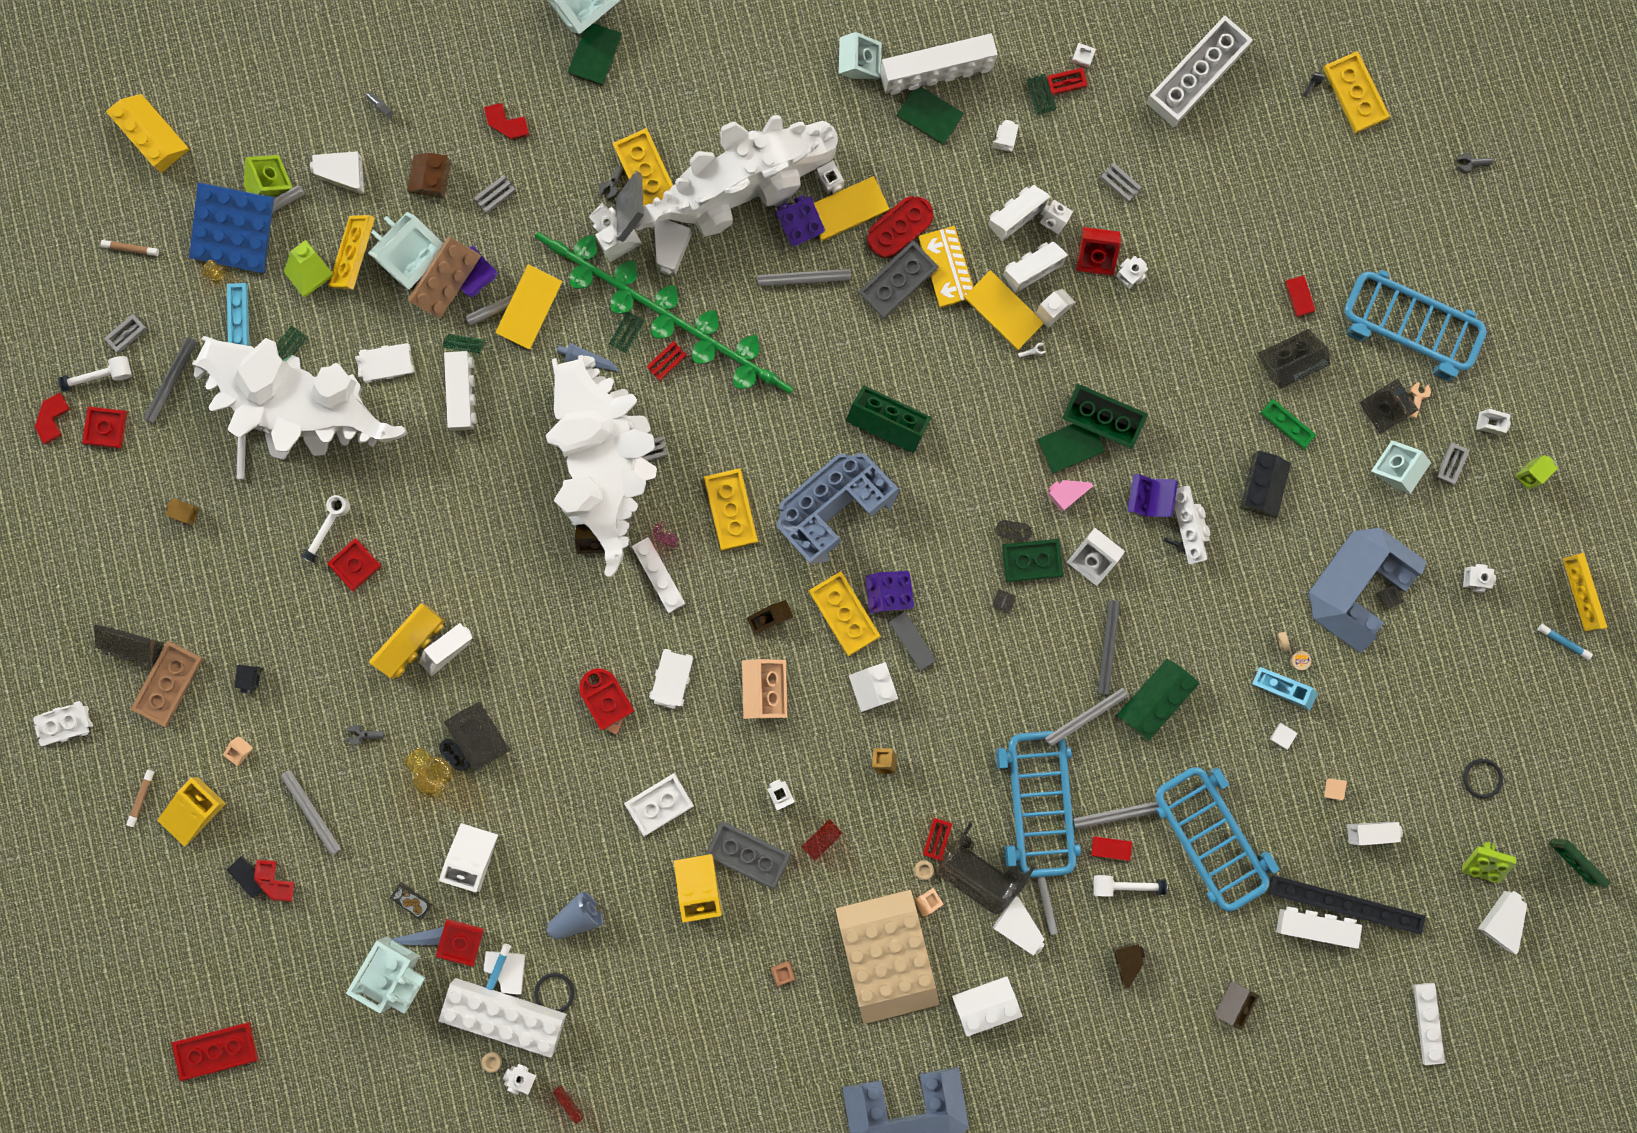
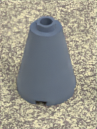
[547,892,603,940]

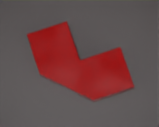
[484,103,530,140]
[35,392,71,444]
[254,860,294,902]

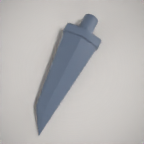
[557,343,620,372]
[391,926,444,945]

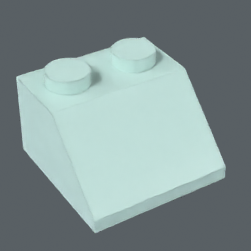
[839,32,882,79]
[1371,441,1431,494]

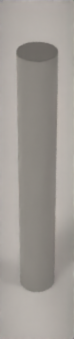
[1037,877,1058,935]

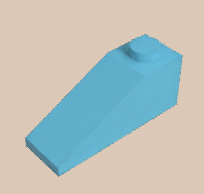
[1252,667,1318,711]

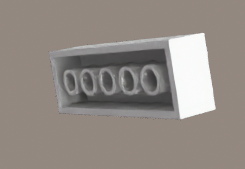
[1146,16,1253,127]
[880,33,998,95]
[439,978,567,1058]

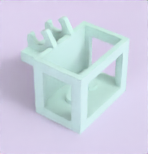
[548,0,620,34]
[368,212,443,289]
[346,937,426,1013]

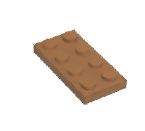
[408,235,481,319]
[130,641,204,727]

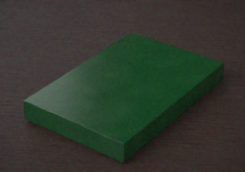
[568,23,622,86]
[896,86,964,146]
[1037,424,1105,474]
[1002,539,1063,583]
[1549,838,1611,888]

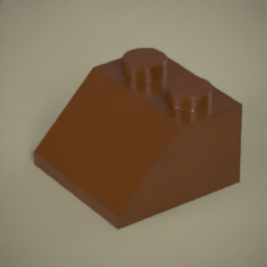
[407,152,451,198]

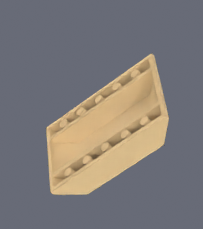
[835,889,940,1024]

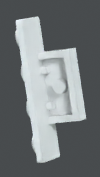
[1174,486,1210,564]

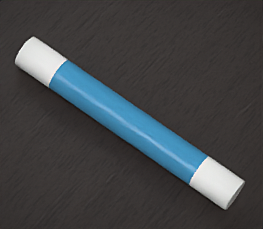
[1538,624,1593,660]
[486,944,511,990]

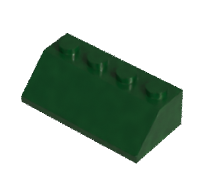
[1062,383,1148,449]
[845,385,932,453]
[1116,658,1200,741]

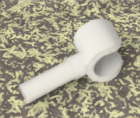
[1018,343,1046,358]

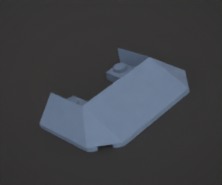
[777,453,900,565]
[1308,528,1427,653]
[843,1067,969,1133]

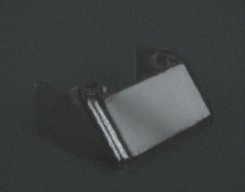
[936,822,1035,914]

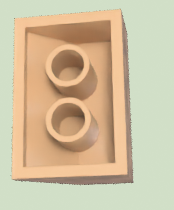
[742,659,787,719]

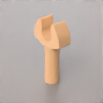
[1409,382,1431,419]

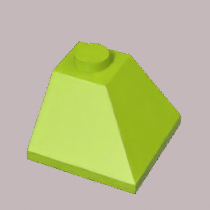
[244,155,293,197]
[284,240,334,298]

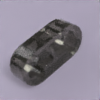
[995,520,1032,541]

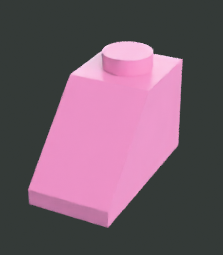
[1047,480,1093,512]

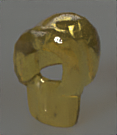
[404,748,453,798]

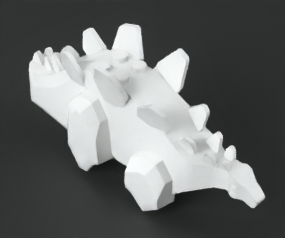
[635,115,838,237]
[192,336,407,460]
[546,355,657,577]

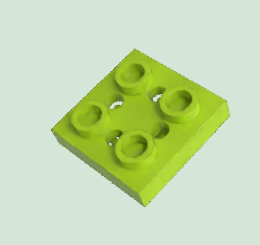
[1462,842,1516,883]

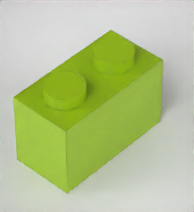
[1515,455,1558,490]

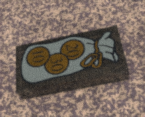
[390,882,433,921]

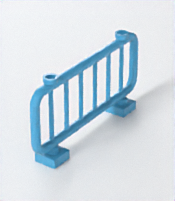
[1345,270,1487,382]
[995,731,1081,878]
[1156,767,1280,912]

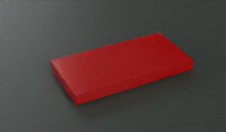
[171,1022,258,1081]

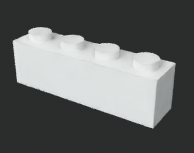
[444,351,477,431]
[1276,906,1362,948]

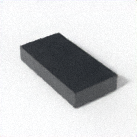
[227,856,262,898]

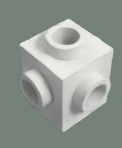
[1040,200,1073,235]
[590,202,617,232]
[1116,256,1148,289]
[1463,564,1496,593]
[503,1064,536,1095]

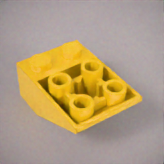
[157,777,226,847]
[674,854,722,923]

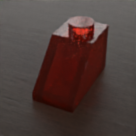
[801,819,842,861]

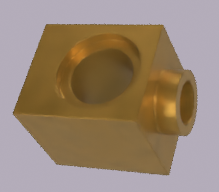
[165,498,200,526]
[872,748,897,774]

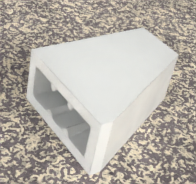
[310,151,364,194]
[655,220,692,275]
[595,225,642,262]
[1036,289,1076,328]
[419,623,473,677]
[1347,822,1403,845]
[1478,891,1527,954]
[993,895,1044,956]

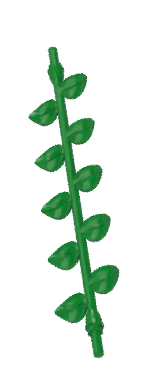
[535,231,794,394]

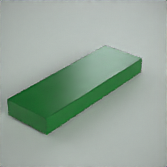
[1259,398,1316,450]

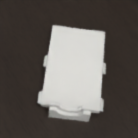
[355,343,414,383]
[649,649,693,709]
[33,701,93,746]

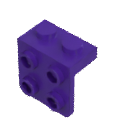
[774,194,825,246]
[460,245,498,298]
[1128,474,1178,518]
[865,571,914,614]

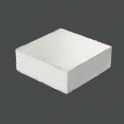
[1072,43,1096,68]
[1270,723,1297,750]

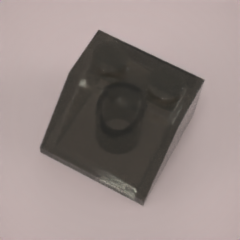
[1359,378,1418,434]

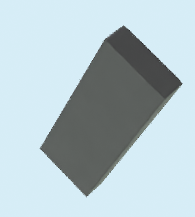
[889,612,936,671]

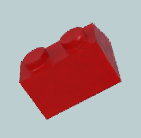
[1076,227,1121,276]

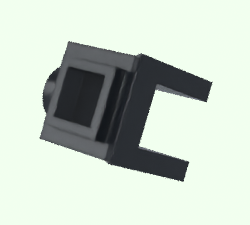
[234,665,264,694]

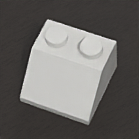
[1067,528,1125,586]
[849,662,898,712]

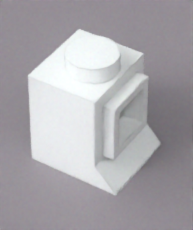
[992,120,1018,152]
[817,160,844,194]
[1476,409,1511,435]
[767,779,795,810]

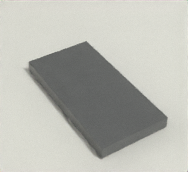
[616,171,644,242]
[858,240,939,320]
[705,821,791,890]

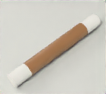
[101,240,159,256]
[126,769,155,827]

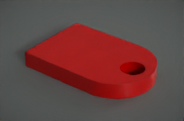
[579,668,635,731]

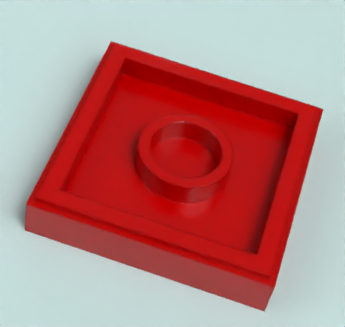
[82,406,127,449]
[327,538,382,592]
[435,919,484,967]

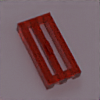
[553,1085,584,1124]

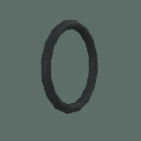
[1463,758,1503,798]
[534,973,575,1012]

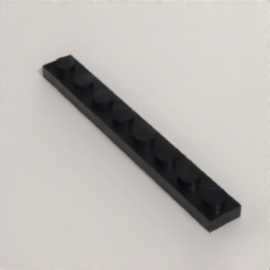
[1268,875,1426,935]

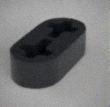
[439,739,471,771]

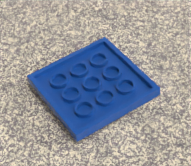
[189,182,274,273]

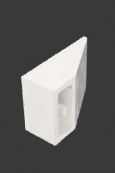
[439,823,498,892]

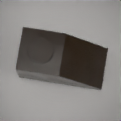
[747,600,793,635]
[1113,942,1145,989]

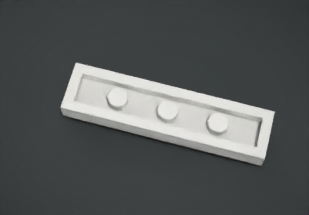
[632,537,685,613]
[1413,983,1445,1065]

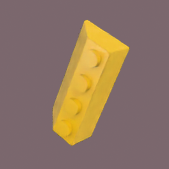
[106,94,190,173]
[369,603,446,679]

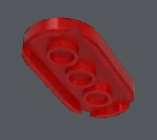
[867,196,933,258]

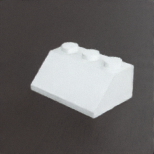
[988,185,1050,242]
[1003,242,1068,293]
[952,976,1023,1036]

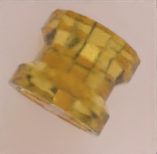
[201,259,226,283]

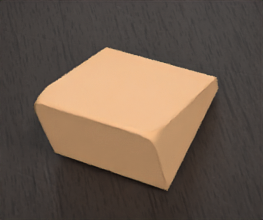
[223,737,253,767]
[1324,779,1347,800]
[914,888,944,916]

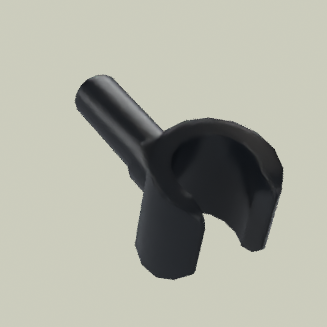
[1303,72,1324,97]
[1164,537,1185,553]

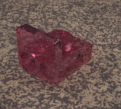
[653,521,680,548]

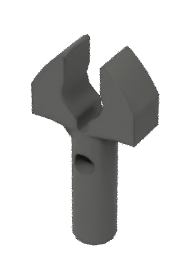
[366,92,394,119]
[1456,152,1493,173]
[599,166,624,200]
[346,725,384,745]

